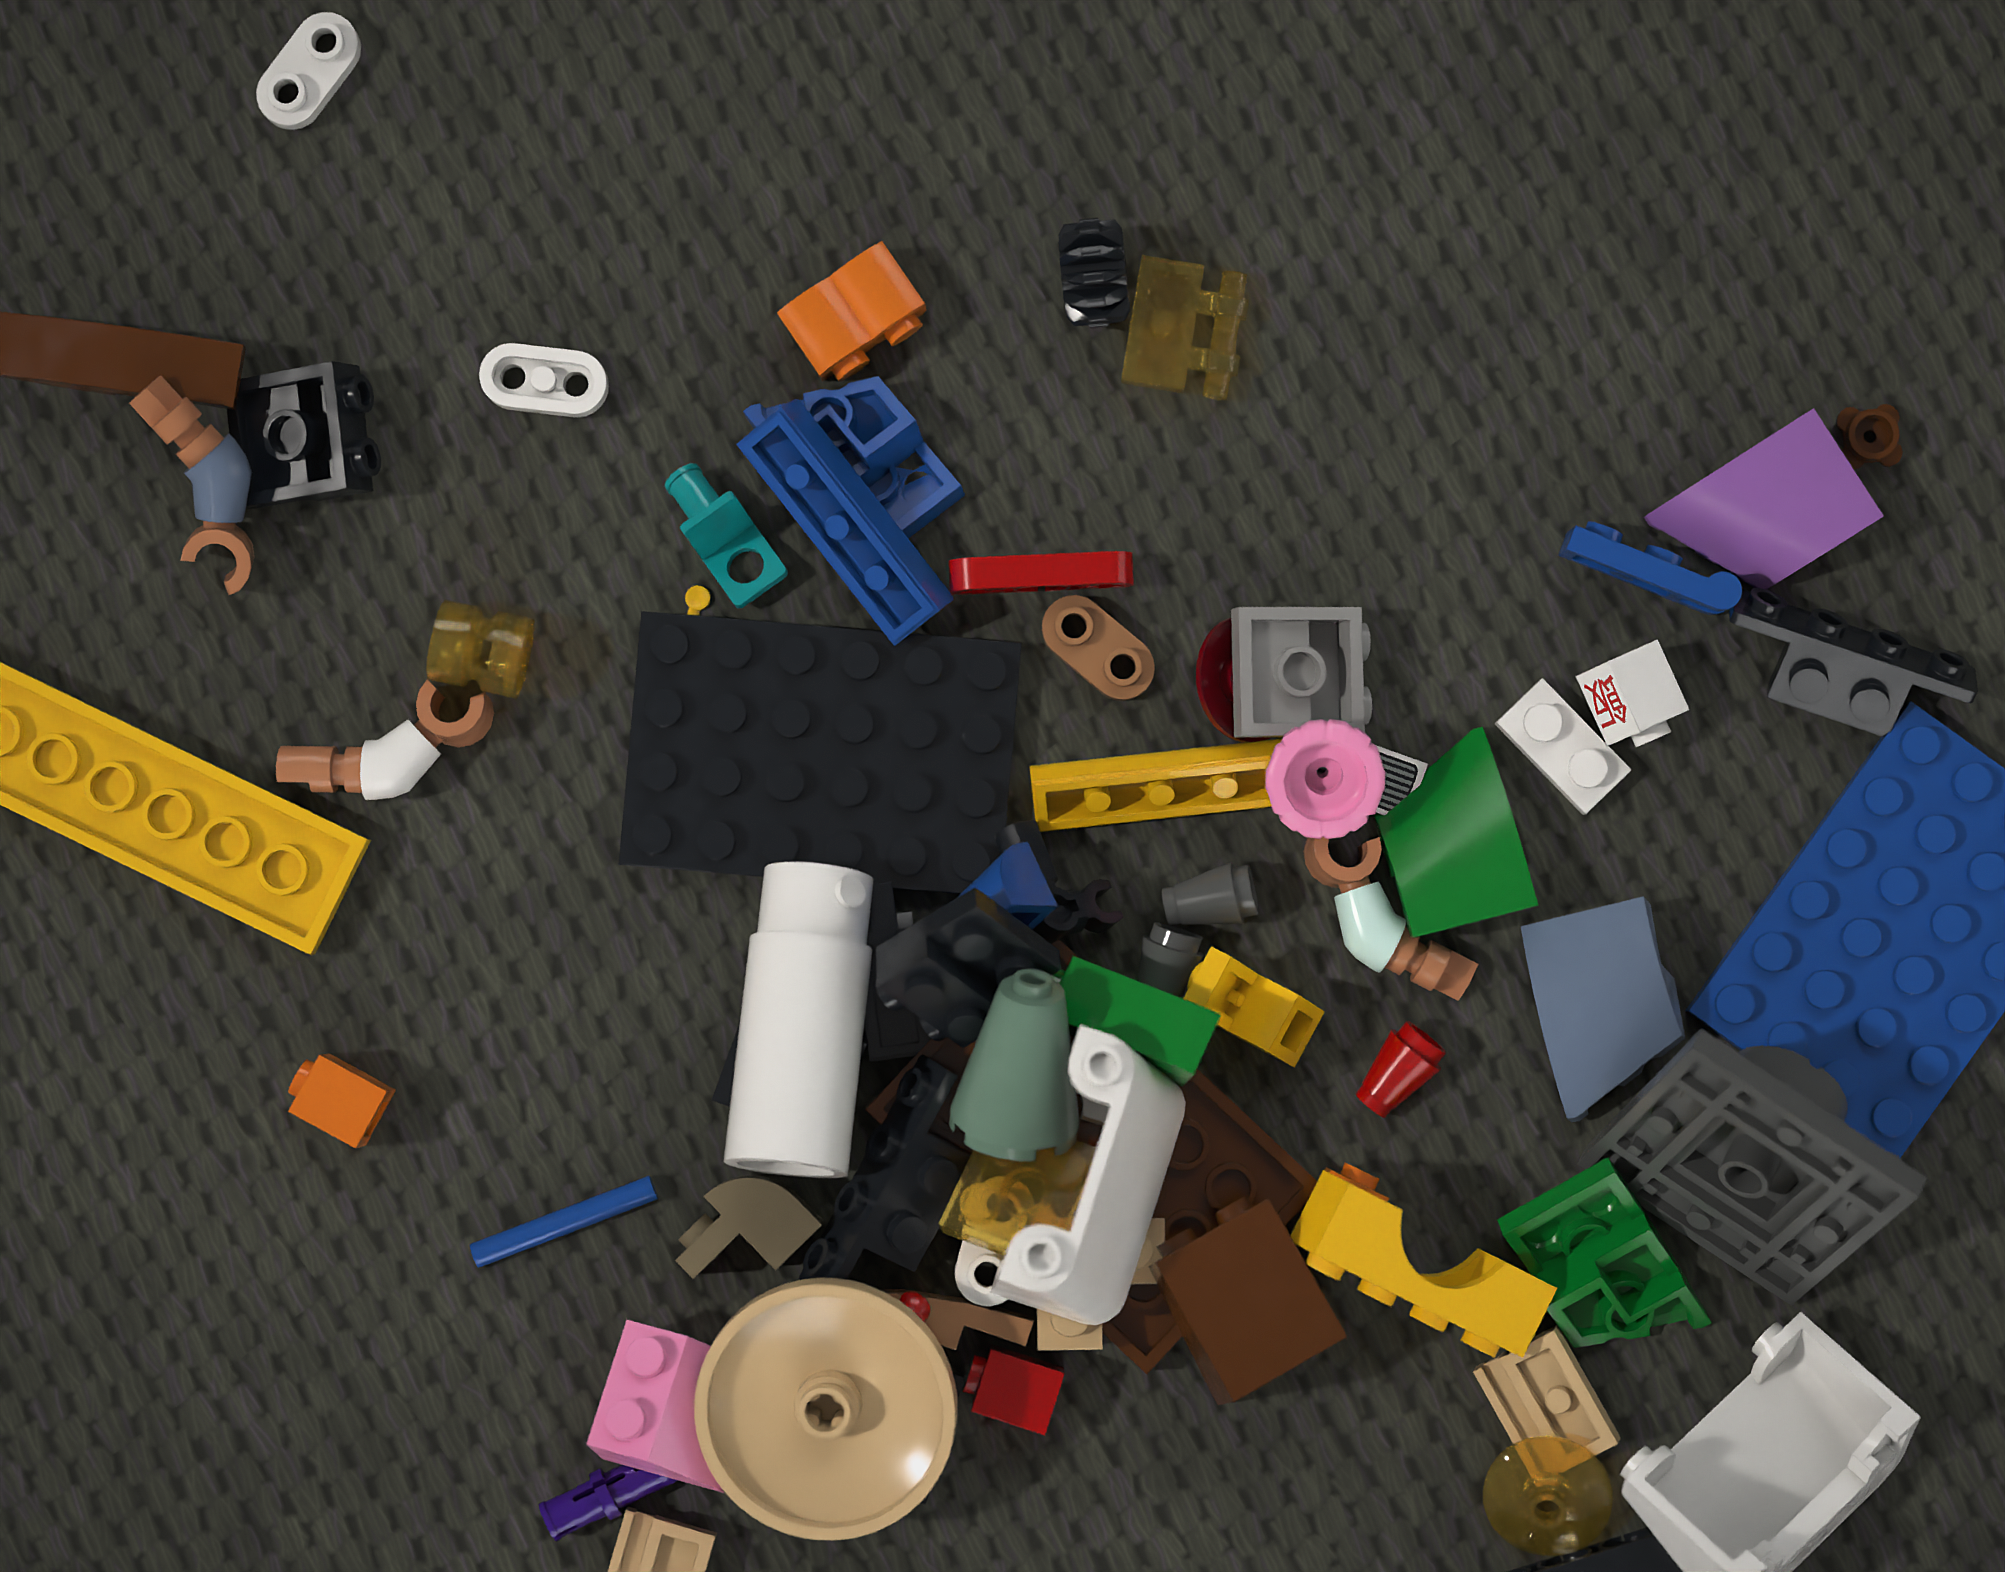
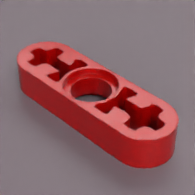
[948,551,1134,595]

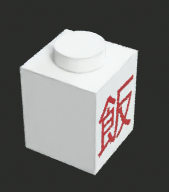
[1576,639,1689,747]

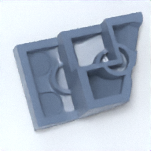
[1521,896,1685,1122]

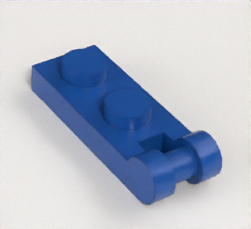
[1558,521,1742,615]

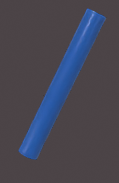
[470,1175,658,1268]

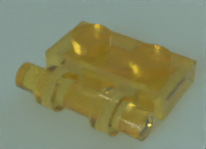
[1121,255,1250,400]

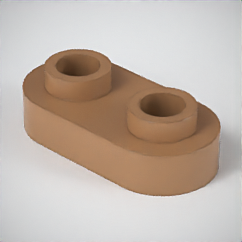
[1042,595,1155,701]

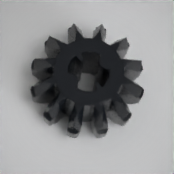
[1058,217,1130,328]

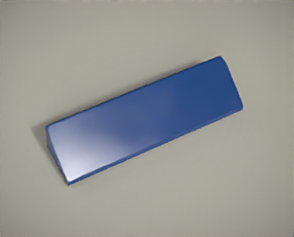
[736,399,954,646]

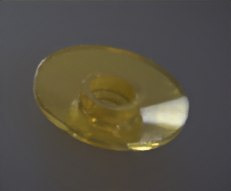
[1483,1436,1613,1556]

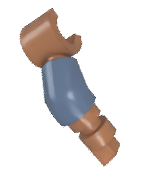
[129,375,254,595]

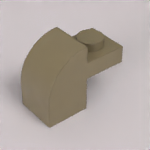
[675,1175,824,1279]

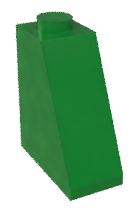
[1051,956,1221,1087]

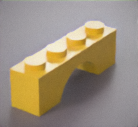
[1290,1170,1557,1358]

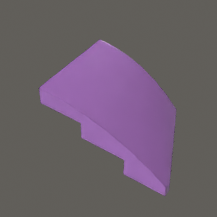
[1644,408,1883,589]

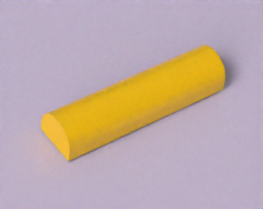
[1029,738,1282,832]

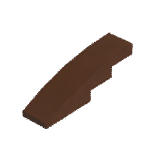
[0,312,246,411]

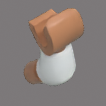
[276,679,494,800]

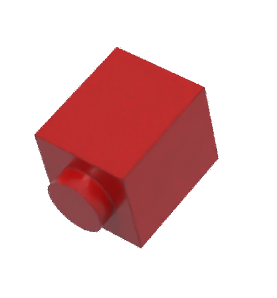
[963,1344,1065,1435]

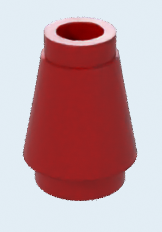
[1355,1021,1446,1118]

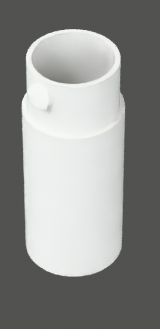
[724,862,873,1178]

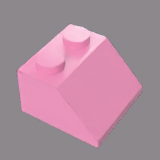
[586,1320,724,1493]

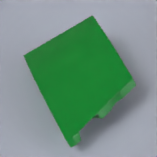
[1374,727,1539,938]
[1497,1157,1712,1348]

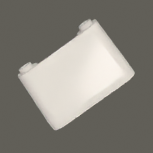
[990,1025,1185,1325]
[1621,1312,1920,1572]

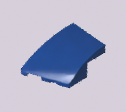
[743,376,965,538]

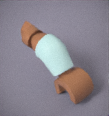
[1304,837,1479,1001]

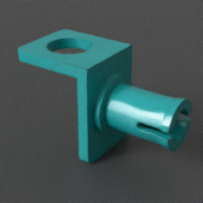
[665,463,788,608]

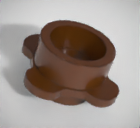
[1836,404,1903,470]

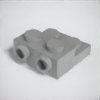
[1231,607,1372,738]

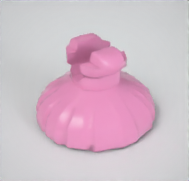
[1265,719,1386,839]

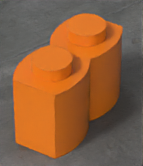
[777,241,927,382]

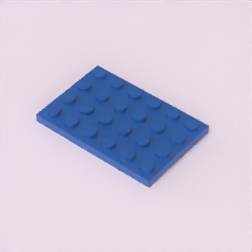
[1685,701,2005,1158]

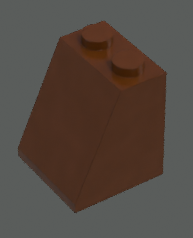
[1148,1195,1347,1405]

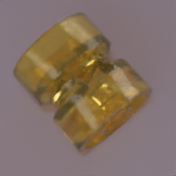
[426,599,535,699]

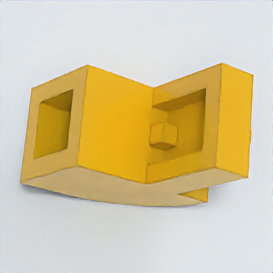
[1183,946,1325,1068]

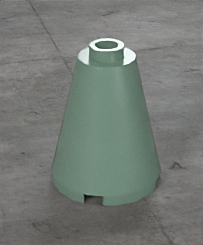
[949,969,1080,1161]

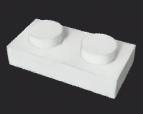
[1494,678,1631,815]

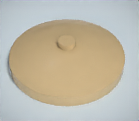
[694,1278,958,1540]

